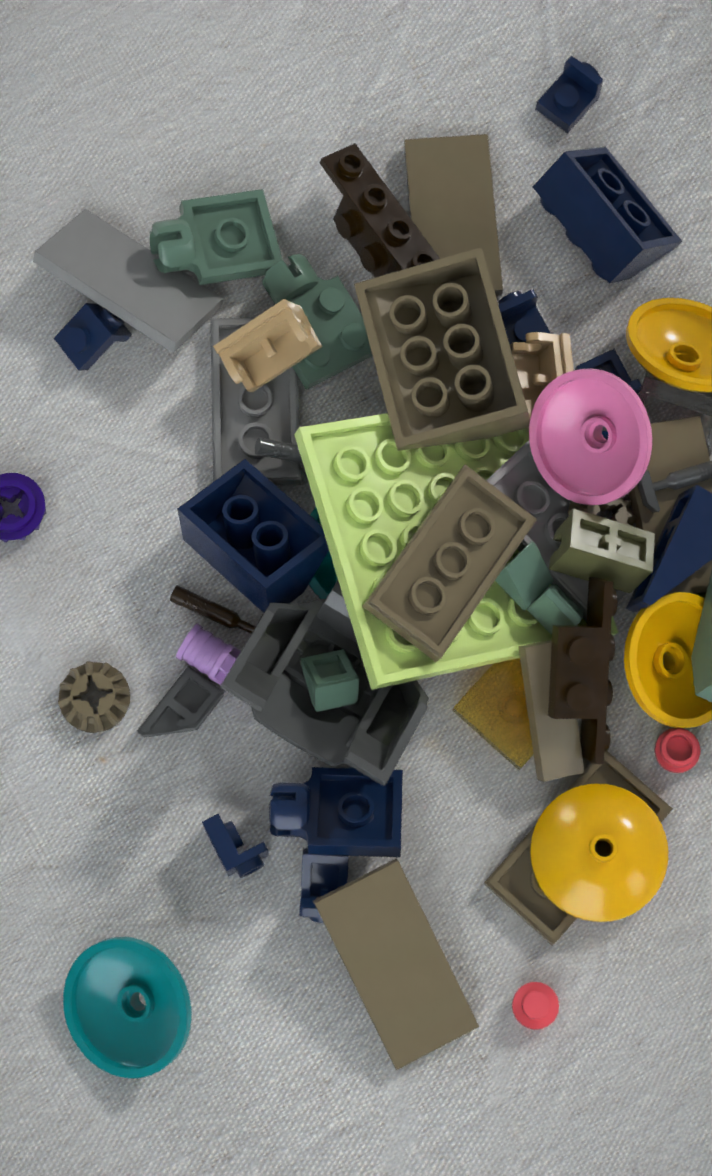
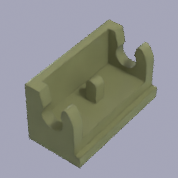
[549,508,655,593]

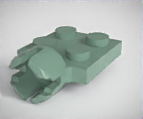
[149,189,283,285]
[262,254,373,390]

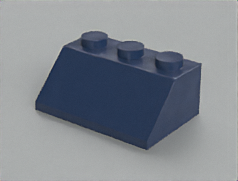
[533,147,682,284]
[177,459,329,613]

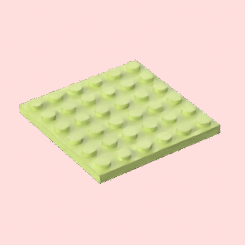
[294,413,618,690]

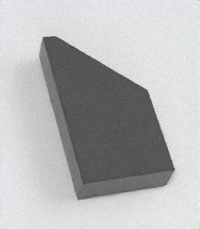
[137,666,225,738]

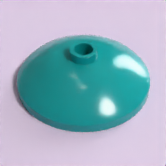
[63,937,192,1078]

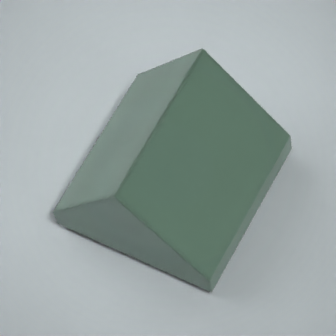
[527,583,583,635]

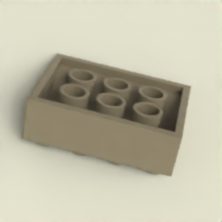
[354,247,530,451]

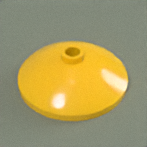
[626,298,712,393]
[624,592,712,728]
[530,783,669,922]

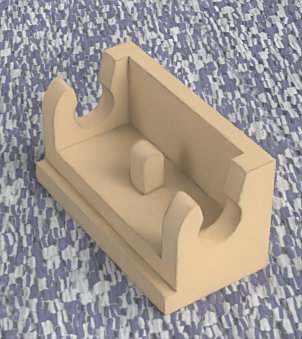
[213,299,322,393]
[510,332,574,428]

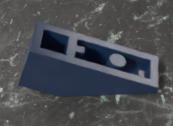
[626,485,712,613]

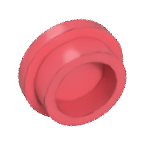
[654,728,700,773]
[512,982,559,1030]

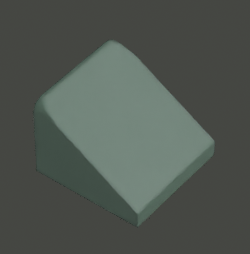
[495,541,554,610]
[301,649,359,711]

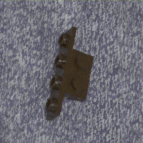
[320,143,440,278]
[548,577,618,764]

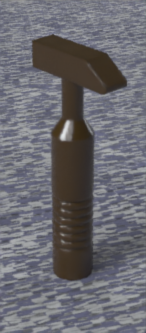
[170,585,263,634]

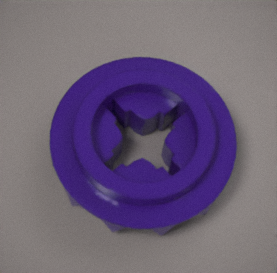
[0,473,46,543]

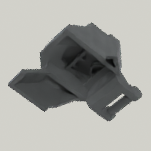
[220,580,429,786]

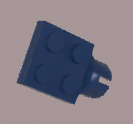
[269,767,403,857]

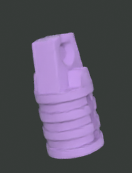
[176,624,241,685]

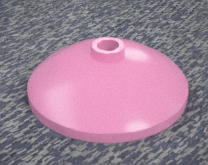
[529,368,652,505]

